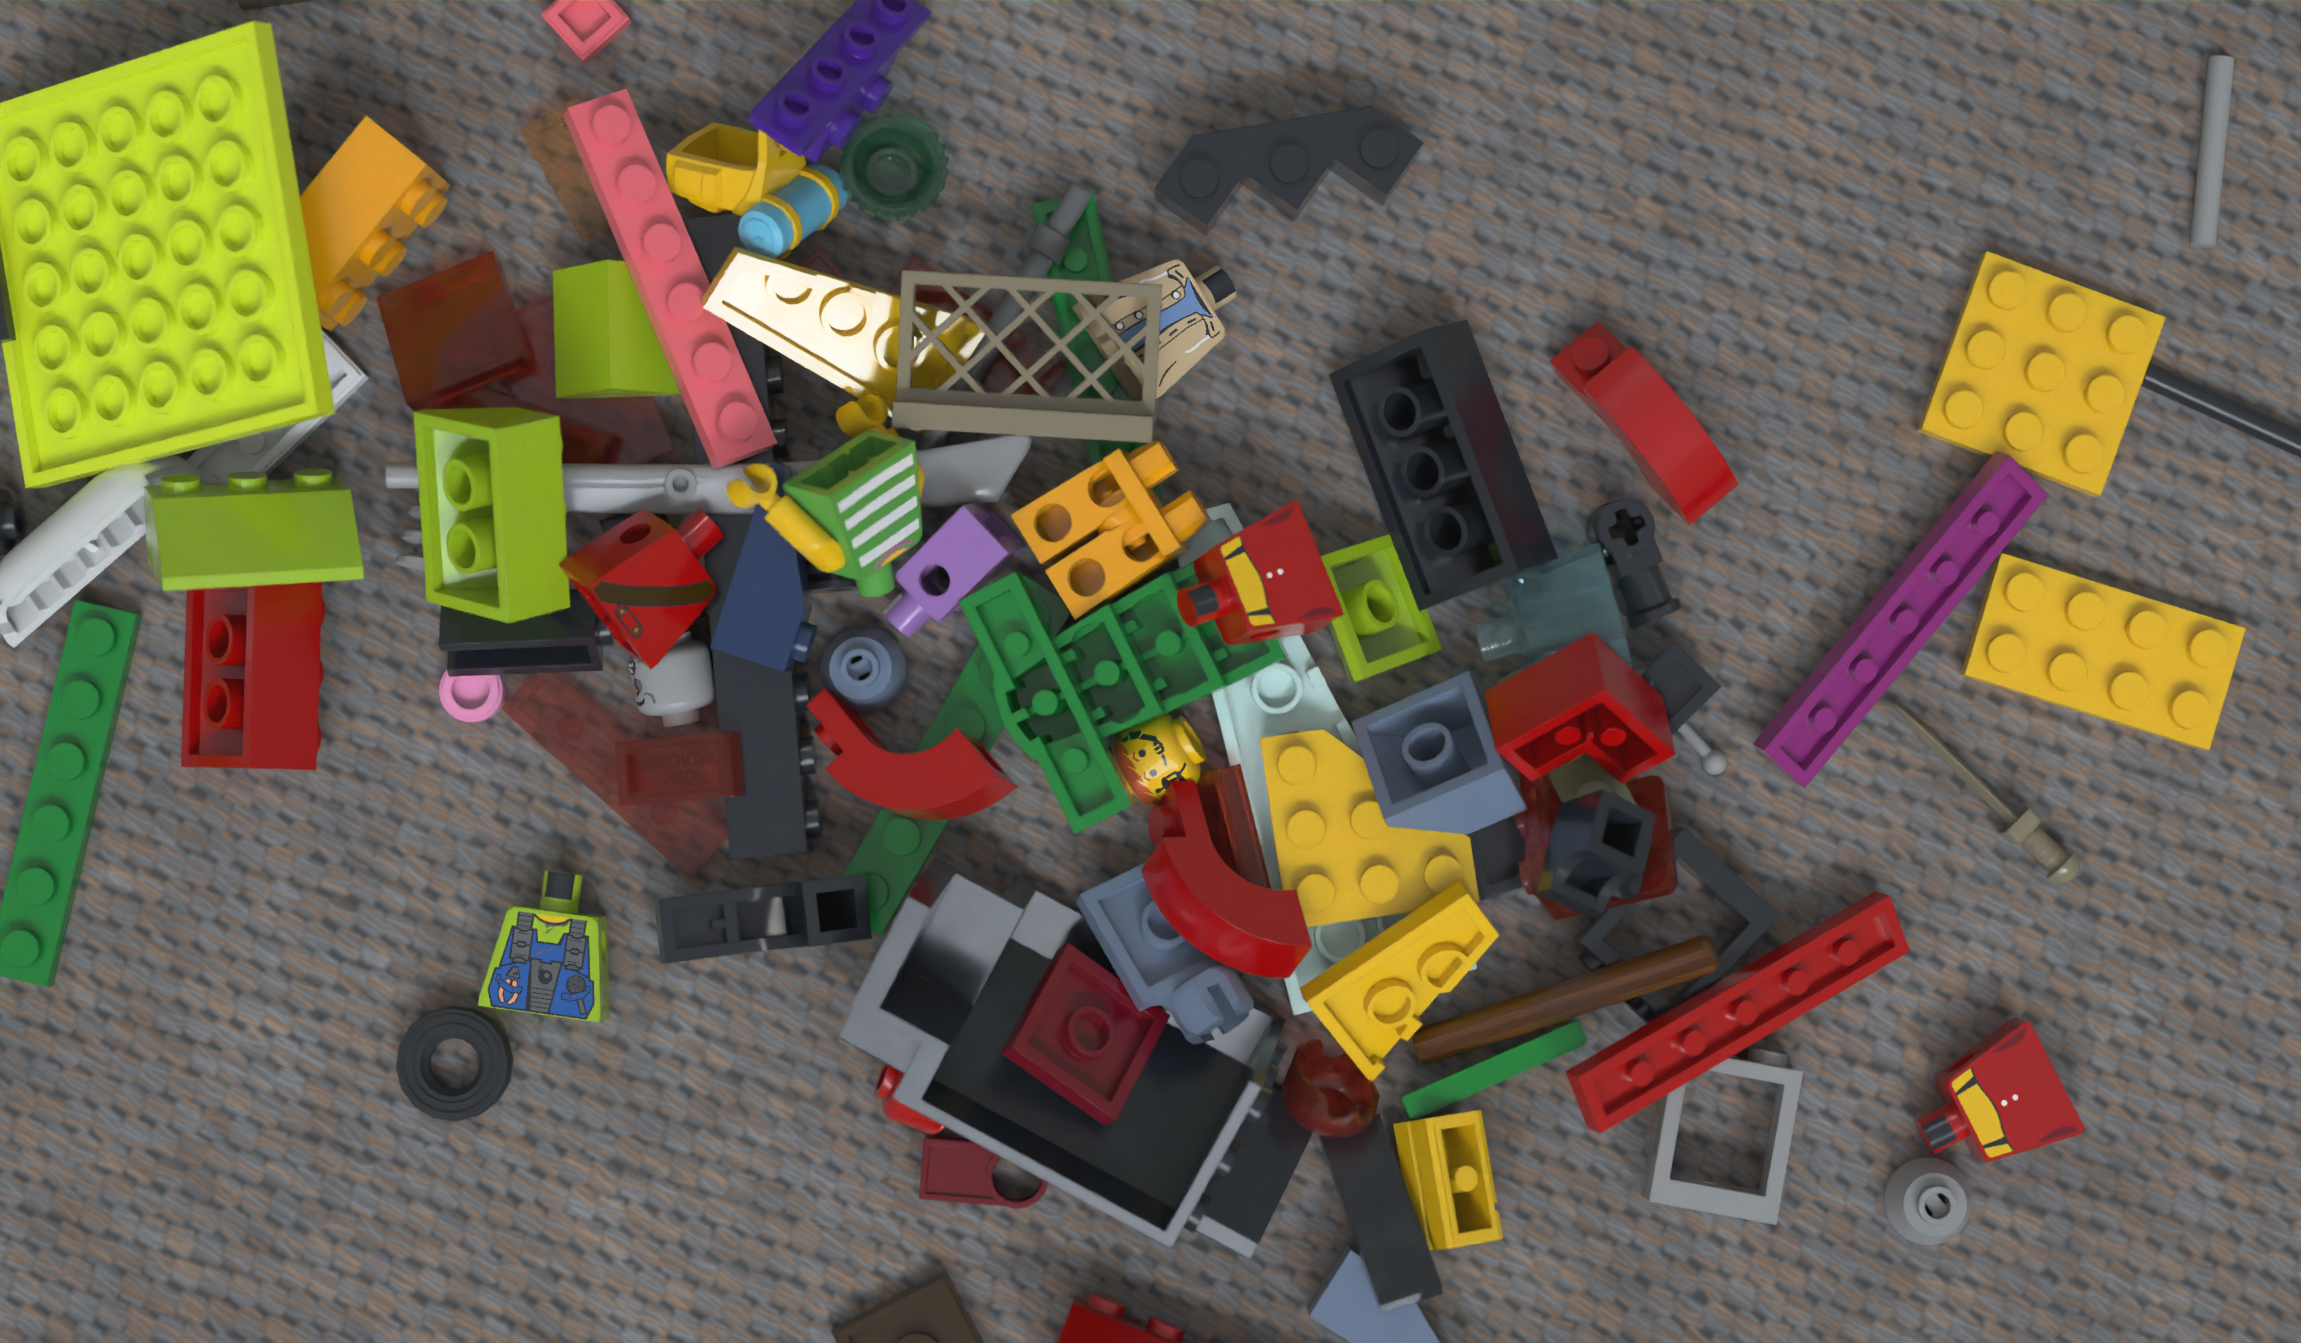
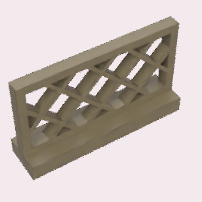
[892,270,1162,443]

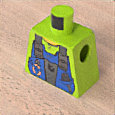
[478,870,610,1023]

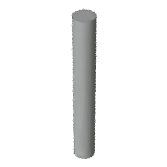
[2190,55,2235,248]

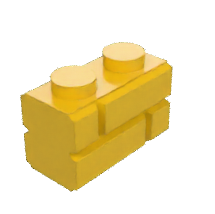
[1393,1110,1503,1250]

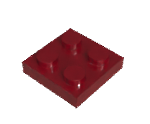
[1001,943,1170,1126]

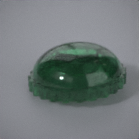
[839,114,949,221]

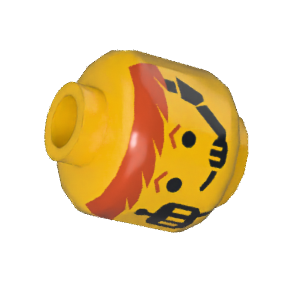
[1112,714,1206,806]

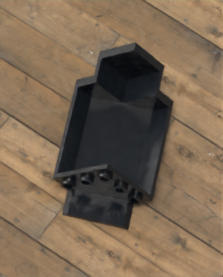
[838,857,1323,1260]

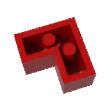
[1485,632,1676,784]

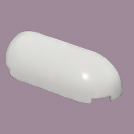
[0,455,206,648]

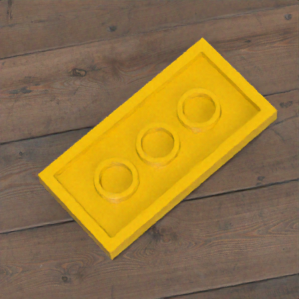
[1960,553,2246,750]

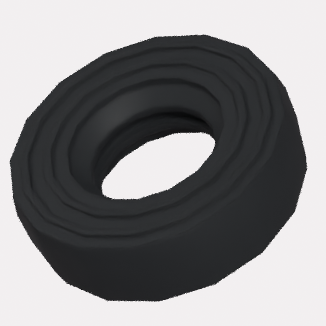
[396,1005,514,1122]

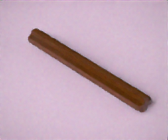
[1412,935,1719,1065]

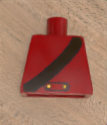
[559,509,724,670]

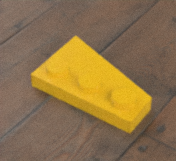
[1299,880,1499,1083]

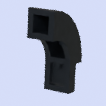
[654,874,872,963]

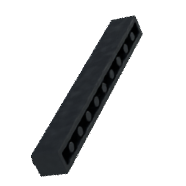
[682,214,823,859]

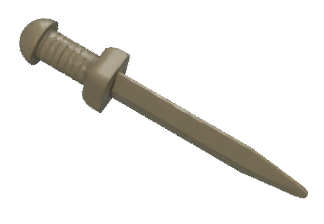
[1893,703,2080,884]

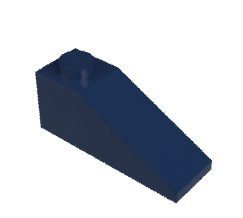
[710,461,817,672]

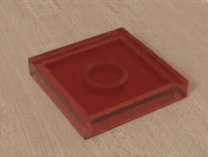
[376,251,532,412]

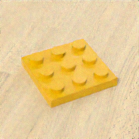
[1917,251,2166,497]

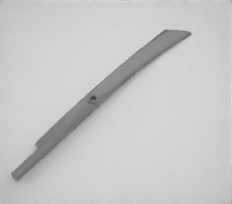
[386,435,1033,514]

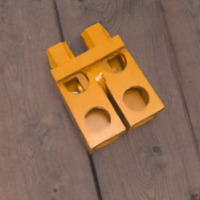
[1010,440,1211,621]

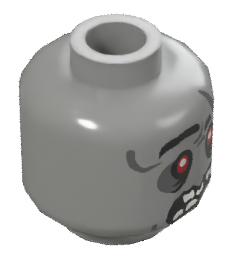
[628,630,716,727]

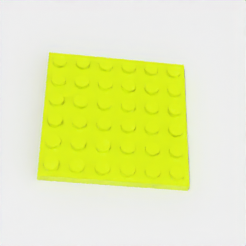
[0,21,335,488]

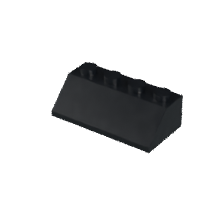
[1329,320,1558,611]

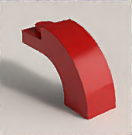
[1549,321,1738,525]
[806,688,1018,820]
[1141,780,1312,978]

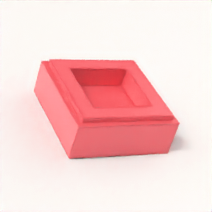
[540,0,632,64]

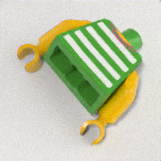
[726,394,925,597]

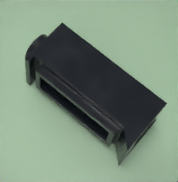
[439,589,615,677]

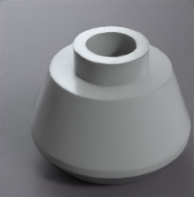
[1884,1157,1972,1245]

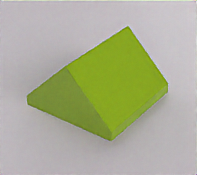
[553,260,681,399]
[1321,534,1443,685]

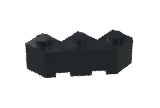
[1155,106,1424,236]

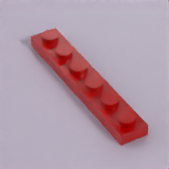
[1565,891,1910,1134]

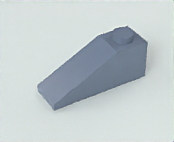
[1307,1243,1440,1343]

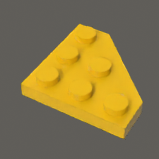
[1259,729,1479,927]

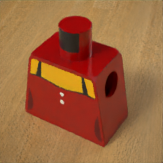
[1176,501,1344,646]
[1915,1017,2086,1163]

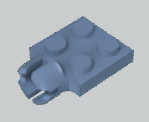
[1076,862,1254,1044]

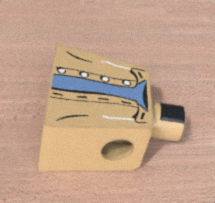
[1072,258,1236,400]

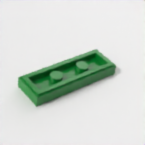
[1399,1020,1588,1120]

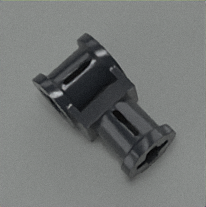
[1586,498,1682,628]

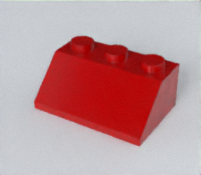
[181,582,326,770]

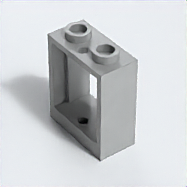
[1641,1047,1803,1225]

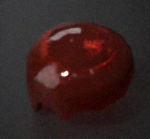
[1282,1039,1380,1138]

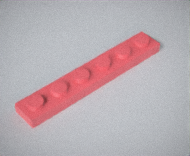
[563,88,777,470]

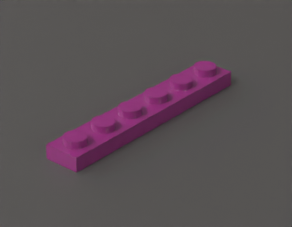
[1753,451,2048,788]

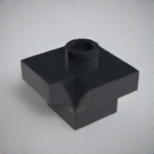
[1536,789,1656,918]

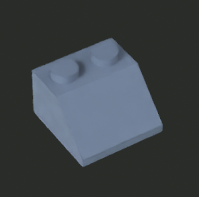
[1351,671,1527,834]

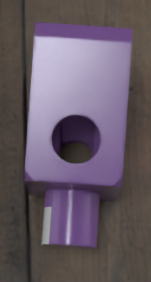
[883,503,1027,637]

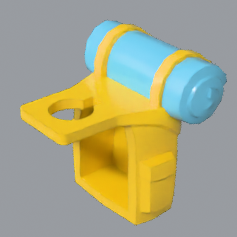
[666,122,848,259]

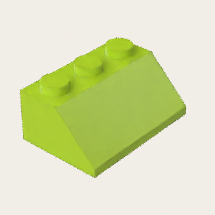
[413,407,570,623]
[144,468,364,591]

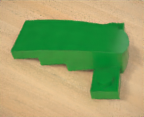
[959,560,1289,834]

